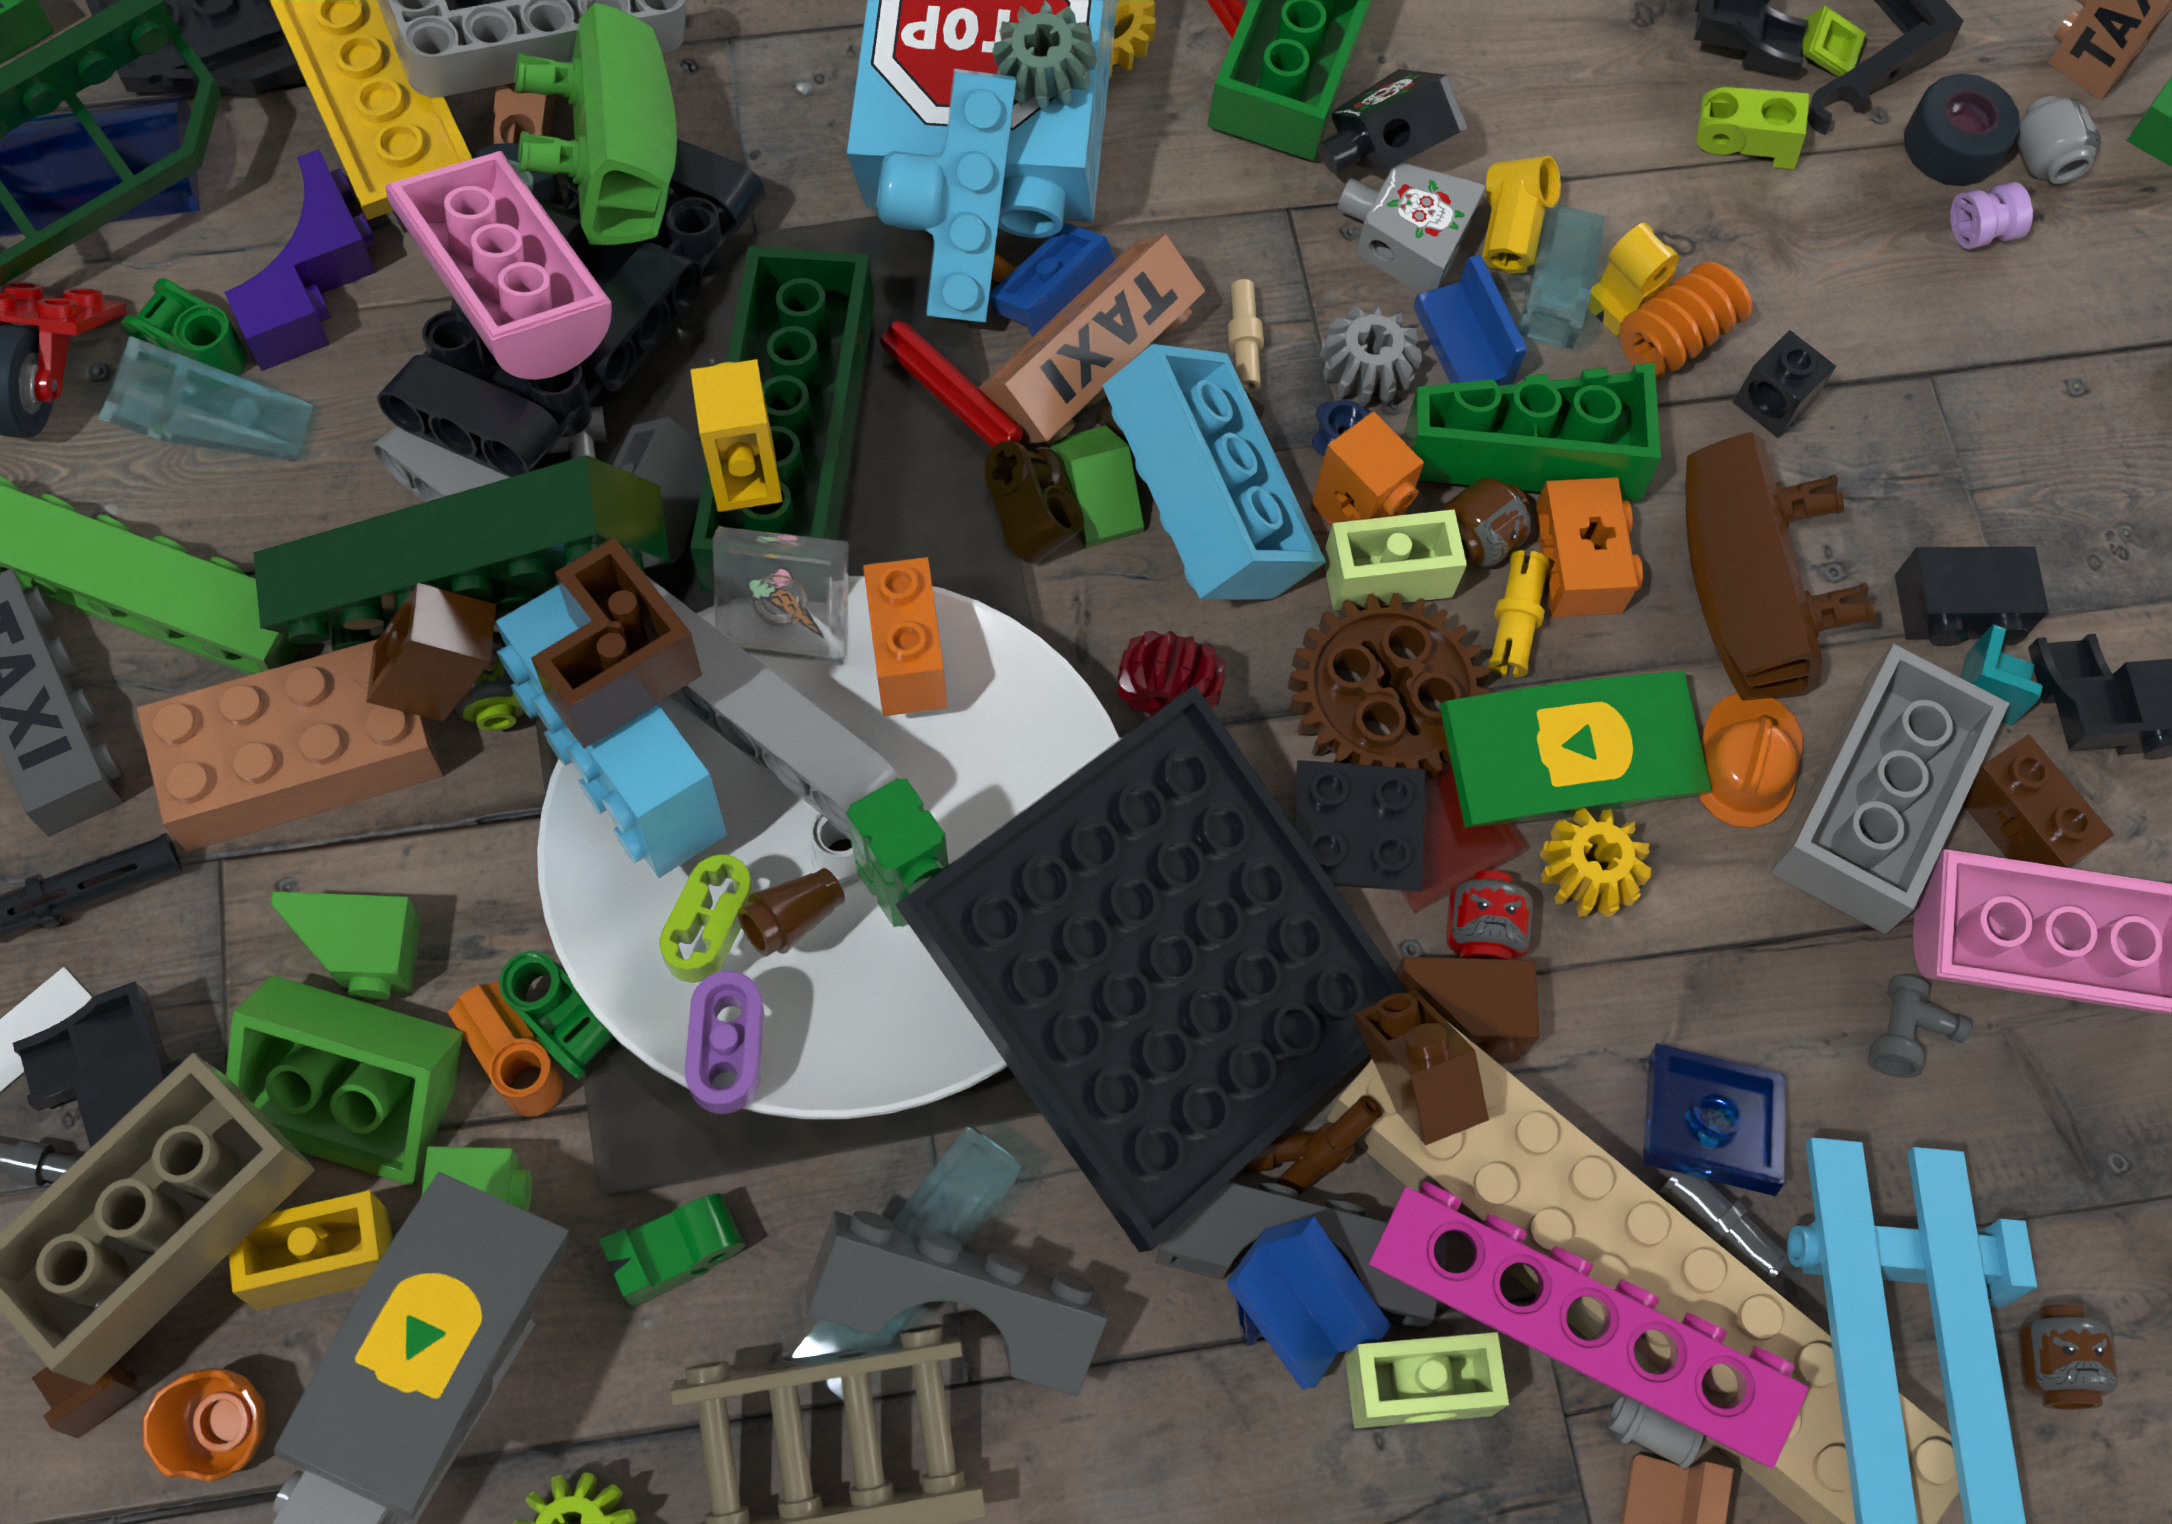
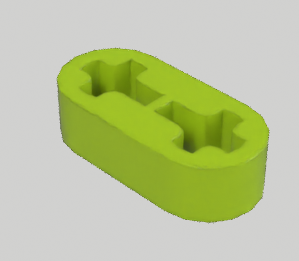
[659,854,754,983]

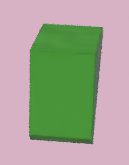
[1049,425,1144,548]

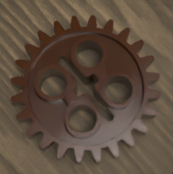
[1287,593,1494,782]

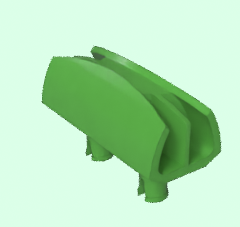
[514,2,677,245]

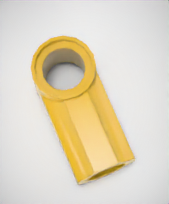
[1482,156,1561,274]

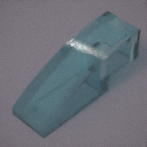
[1517,203,1604,349]

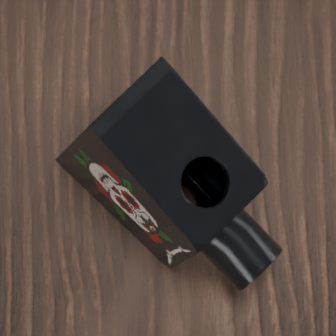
[1318,69,1468,174]

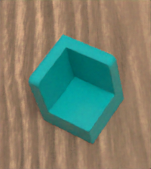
[1960,624,2043,726]

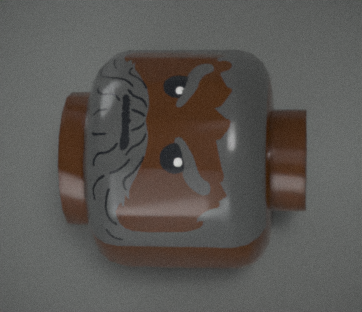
[1442,477,1531,568]
[2017,1304,2118,1410]

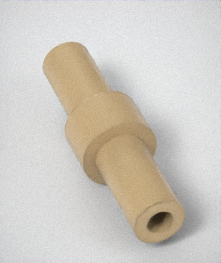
[1228,279,1264,393]

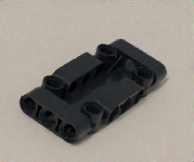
[377,139,766,477]

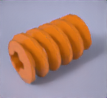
[1619,262,1753,380]

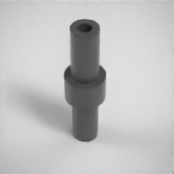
[0,1140,80,1186]

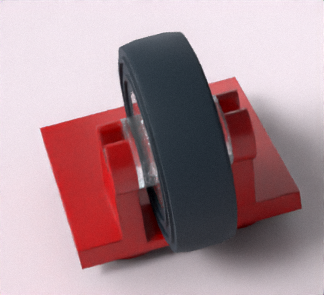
[0,282,126,438]

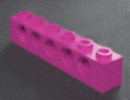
[1368,1181,1810,1469]

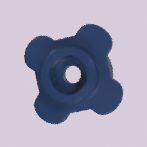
[1312,400,1371,456]

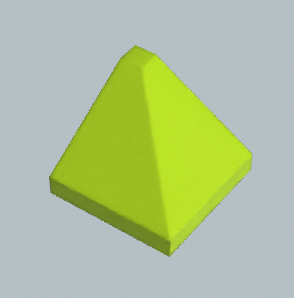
[1802,6,1867,77]

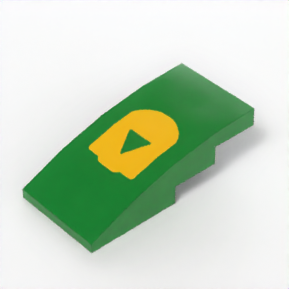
[1439,671,1712,828]

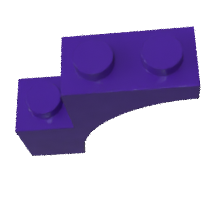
[224,149,377,371]

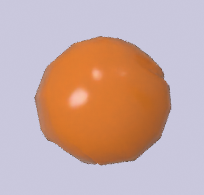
[142,1368,267,1482]

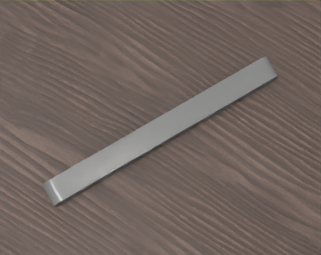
[372,426,899,833]

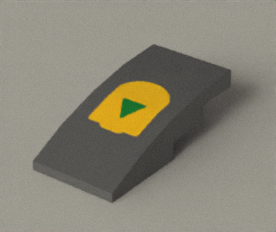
[274,1172,569,1520]

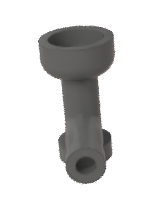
[1868,975,1972,1078]

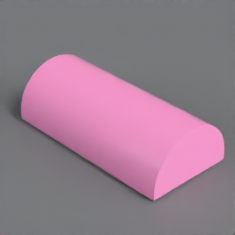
[385,151,612,379]
[1913,849,2172,1016]

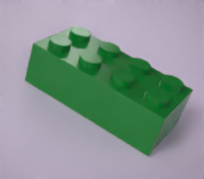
[1207,0,1375,161]

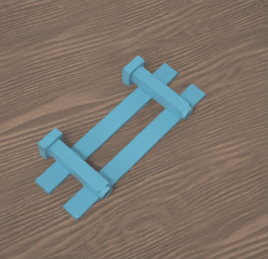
[1787,1138,2037,1524]

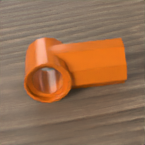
[447,980,563,1117]

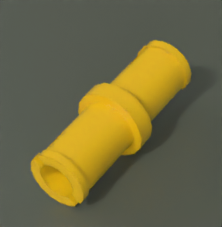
[1488,550,1550,678]

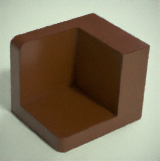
[32,1360,141,1439]

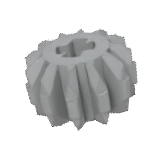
[1320,303,1422,407]

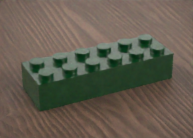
[690,246,875,600]
[253,455,669,652]

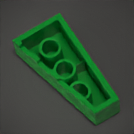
[1404,362,1661,502]

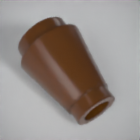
[738,868,845,957]

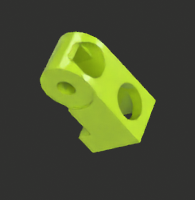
[1696,87,1810,170]

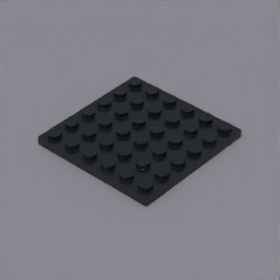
[895,685,1408,1253]

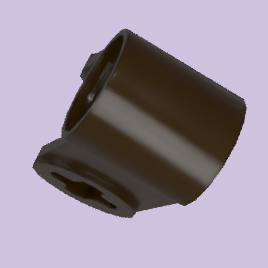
[984,441,1085,564]

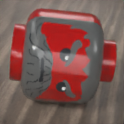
[1446,870,1533,960]

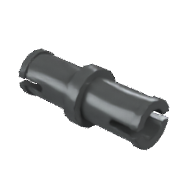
[1659,1161,1790,1284]

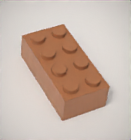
[137,639,443,852]

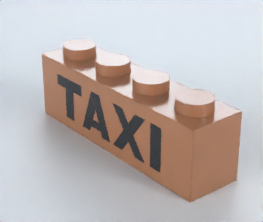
[2048,0,2172,100]
[978,234,1205,445]

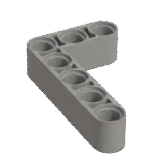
[377,0,687,97]

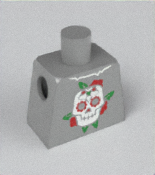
[1337,162,1486,294]

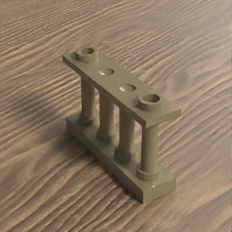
[670,1324,986,1524]

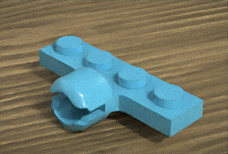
[877,69,1016,323]

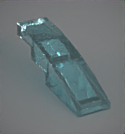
[791,1125,1025,1400]

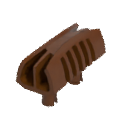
[1685,432,1875,700]

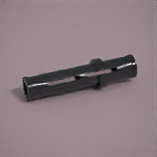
[0,833,183,937]

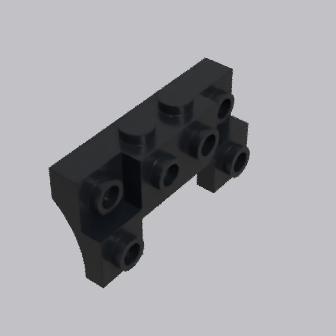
[1694,0,1808,77]
[2028,634,2172,759]
[12,981,182,1148]

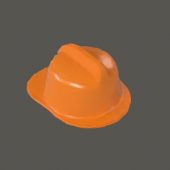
[1699,693,1803,828]

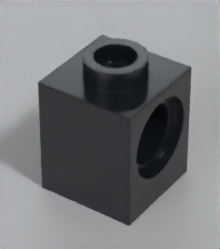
[1733,330,1836,438]

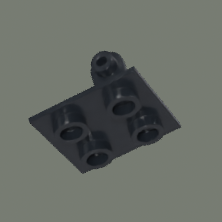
[1294,760,1425,892]

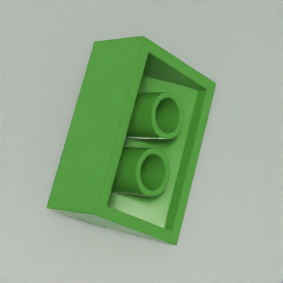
[226,975,464,1186]

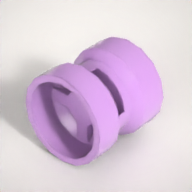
[1950,182,2033,249]

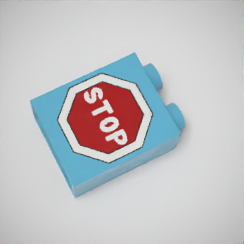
[847,0,1118,238]

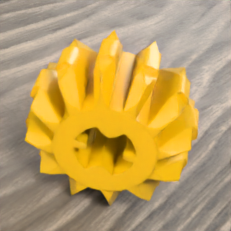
[1539,808,1652,919]

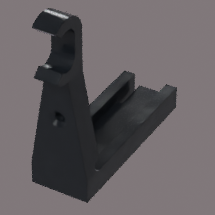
[1807,0,1964,135]

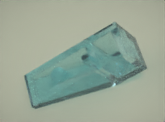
[98,336,314,462]

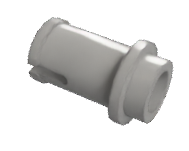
[1607,1394,1704,1470]

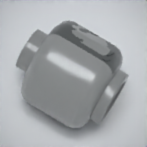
[2015,96,2101,184]

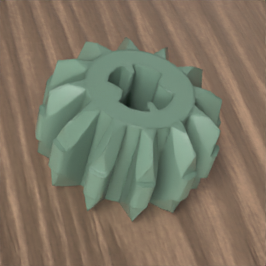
[992,0,1097,112]

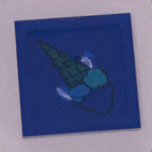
[1643,1043,1785,1197]

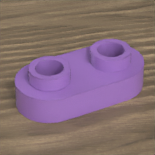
[685,971,764,1114]

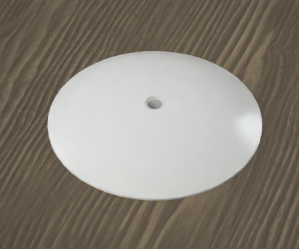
[537,576,1120,1119]

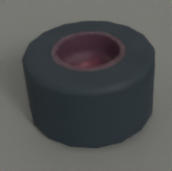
[1904,73,2020,186]

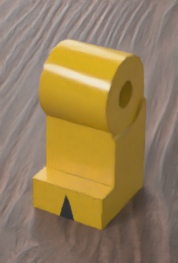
[1582,222,1680,337]

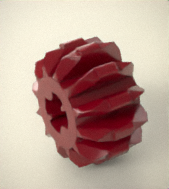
[1117,631,1226,717]

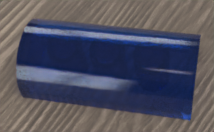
[0,98,200,236]

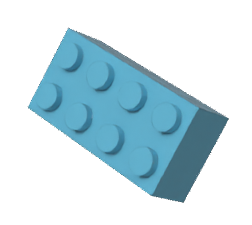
[1102,344,1326,600]
[496,585,727,878]

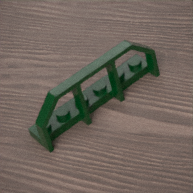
[0,0,221,286]

